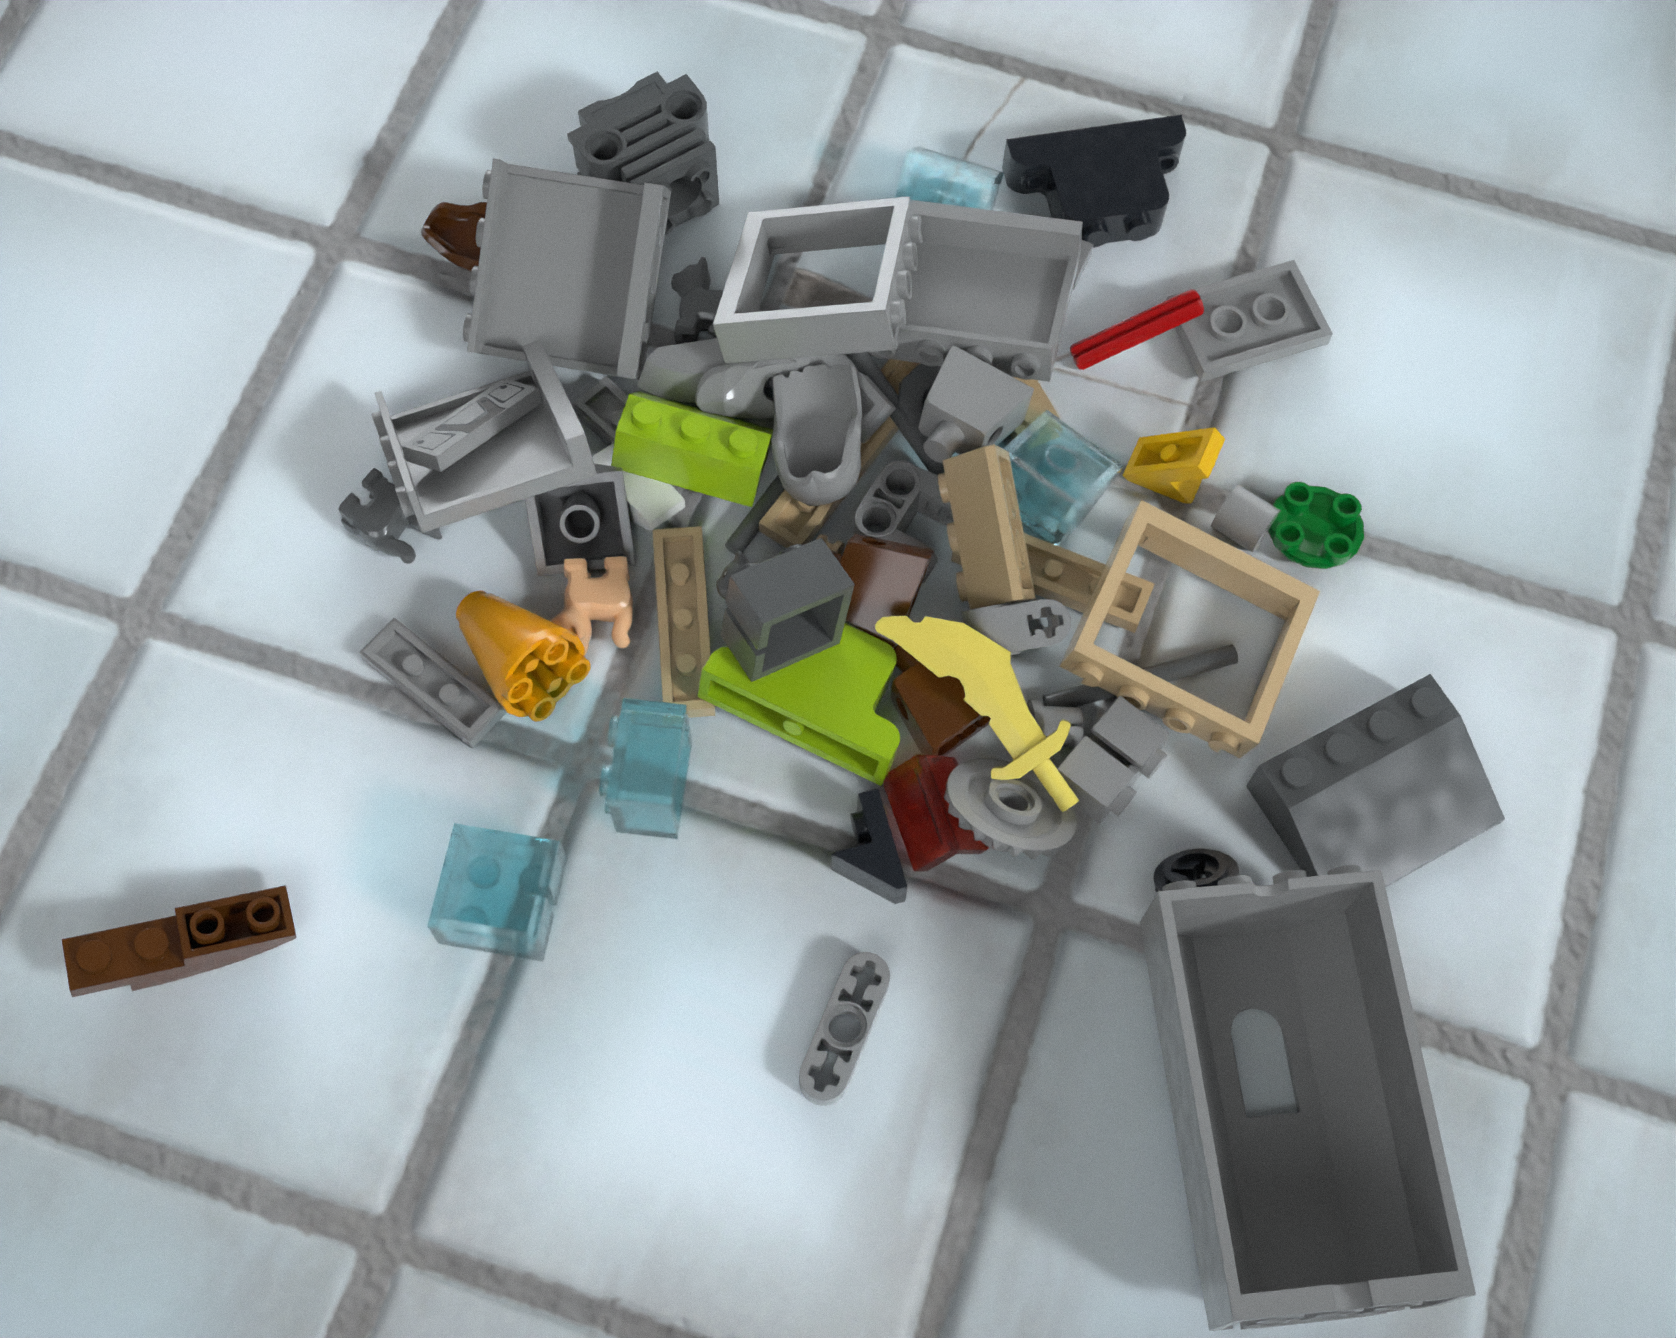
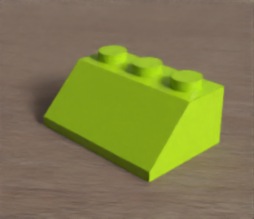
[611,391,773,507]

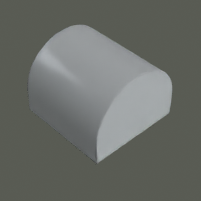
[1211,485,1281,552]

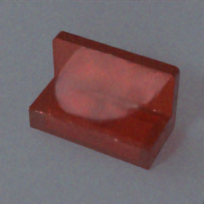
[883,754,989,872]

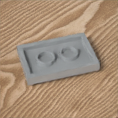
[1167,260,1333,382]

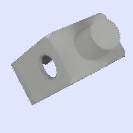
[918,345,1034,463]

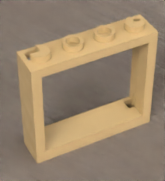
[1059,500,1320,758]

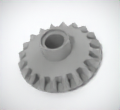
[944,758,1077,860]

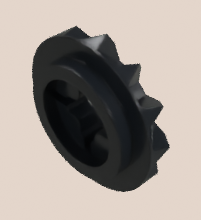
[1153,848,1240,892]

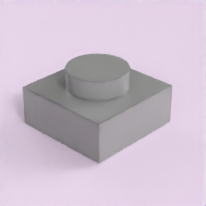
[857,372,896,443]

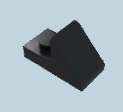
[831,789,908,904]

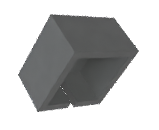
[721,538,855,682]

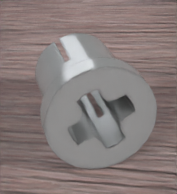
[1027,700,1084,747]

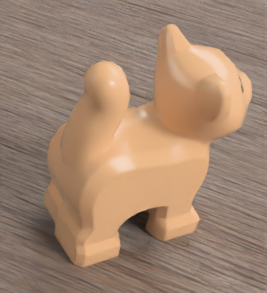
[550,556,633,655]

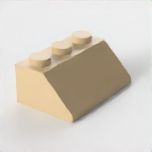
[938,444,1036,610]

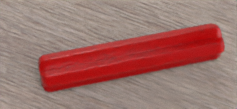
[1070,289,1204,370]

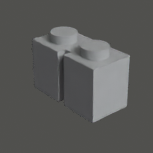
[1057,696,1169,824]

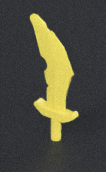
[875,616,1079,812]

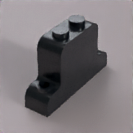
[1002,115,1186,248]

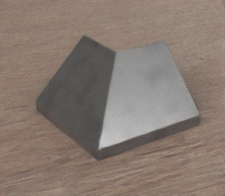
[525,463,636,576]

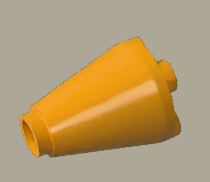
[456,590,591,722]

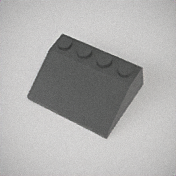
[1246,674,1505,887]

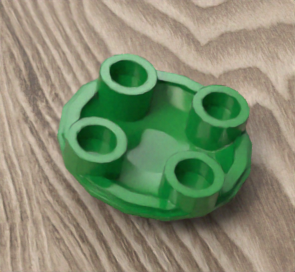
[1268,482,1364,569]

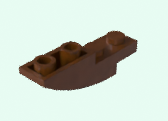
[62,885,296,997]

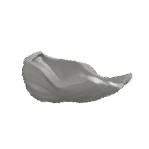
[771,364,862,506]

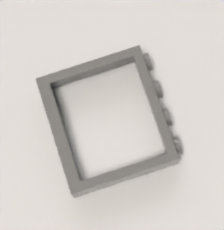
[713,196,923,363]

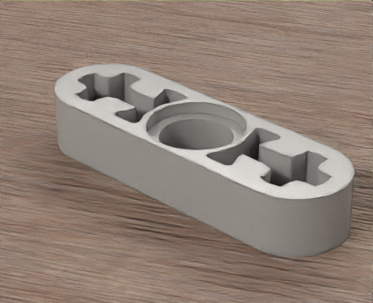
[799,952,890,1106]

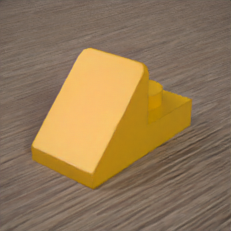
[1123,427,1225,504]

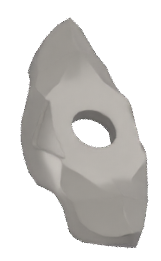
[695,354,859,419]

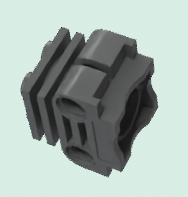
[567,71,719,235]

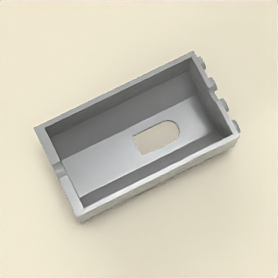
[1140,865,1476,1331]

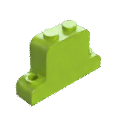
[697,623,900,786]

